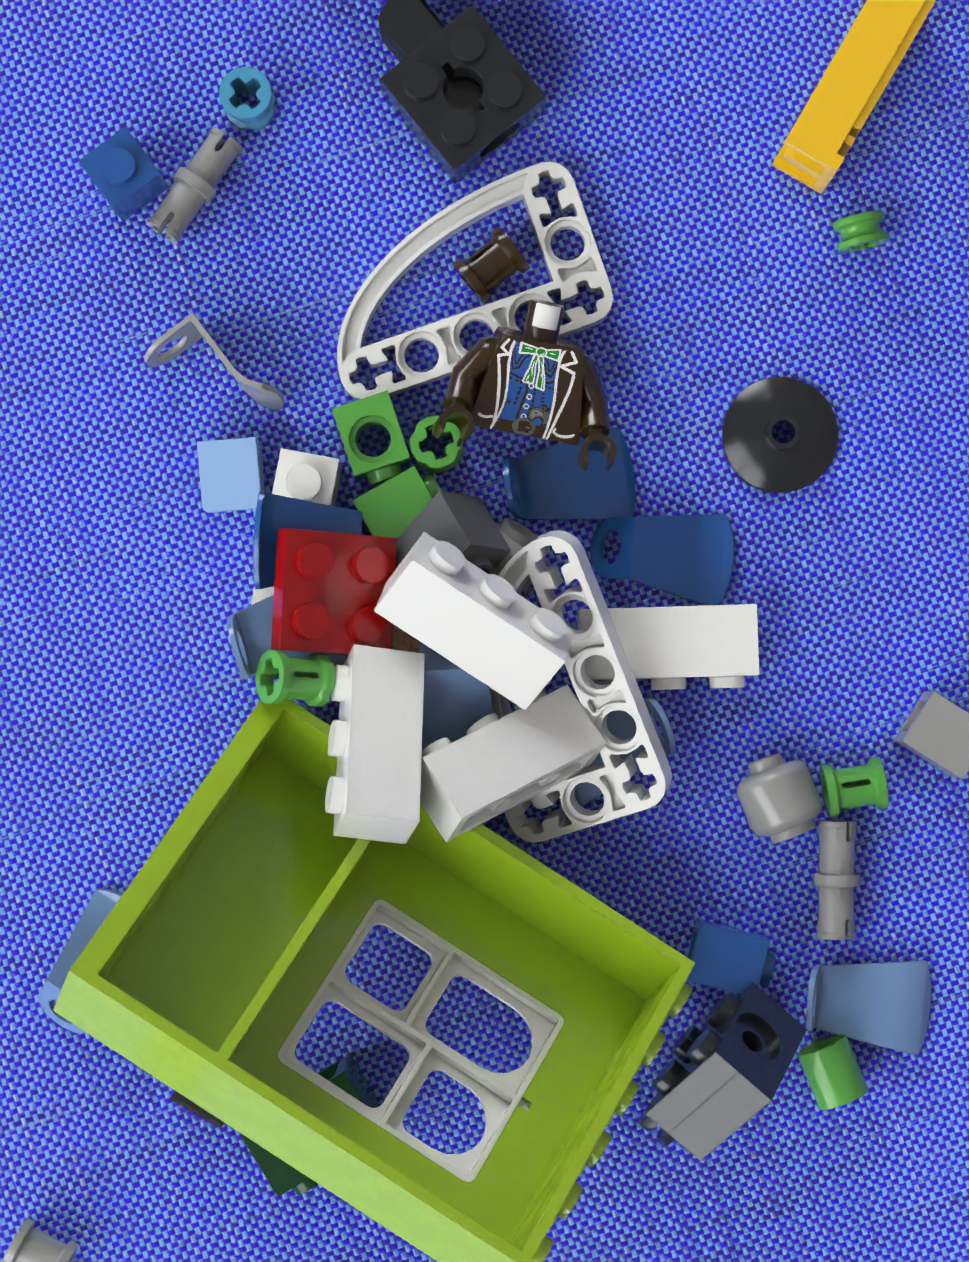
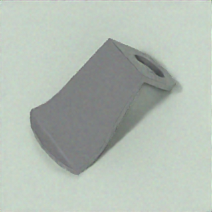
[144,313,284,411]

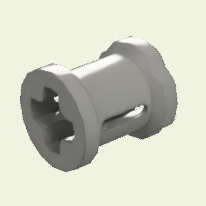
[2,1217,79,1262]

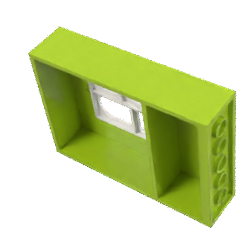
[53,699,695,1262]

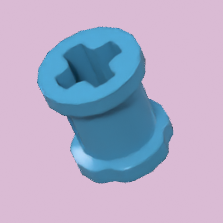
[219,67,276,131]

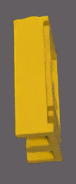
[771,0,936,194]

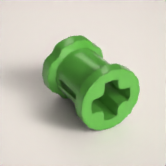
[410,415,463,473]
[255,650,336,707]
[820,757,889,817]

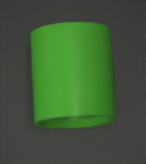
[797,1034,869,1110]

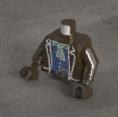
[432,299,617,471]

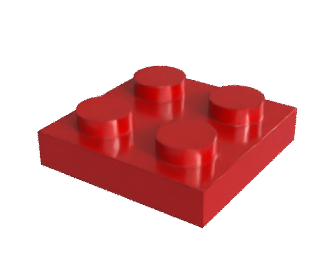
[271,528,397,655]

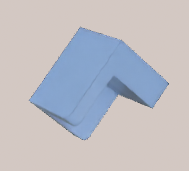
[197,437,265,513]

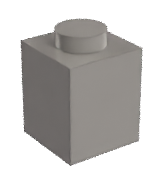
[893,691,969,779]

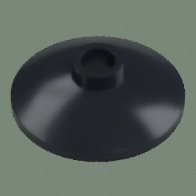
[722,377,838,493]

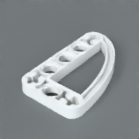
[337,161,613,401]
[489,530,672,843]

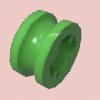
[832,210,890,253]

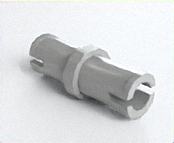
[147,127,243,244]
[813,820,860,940]

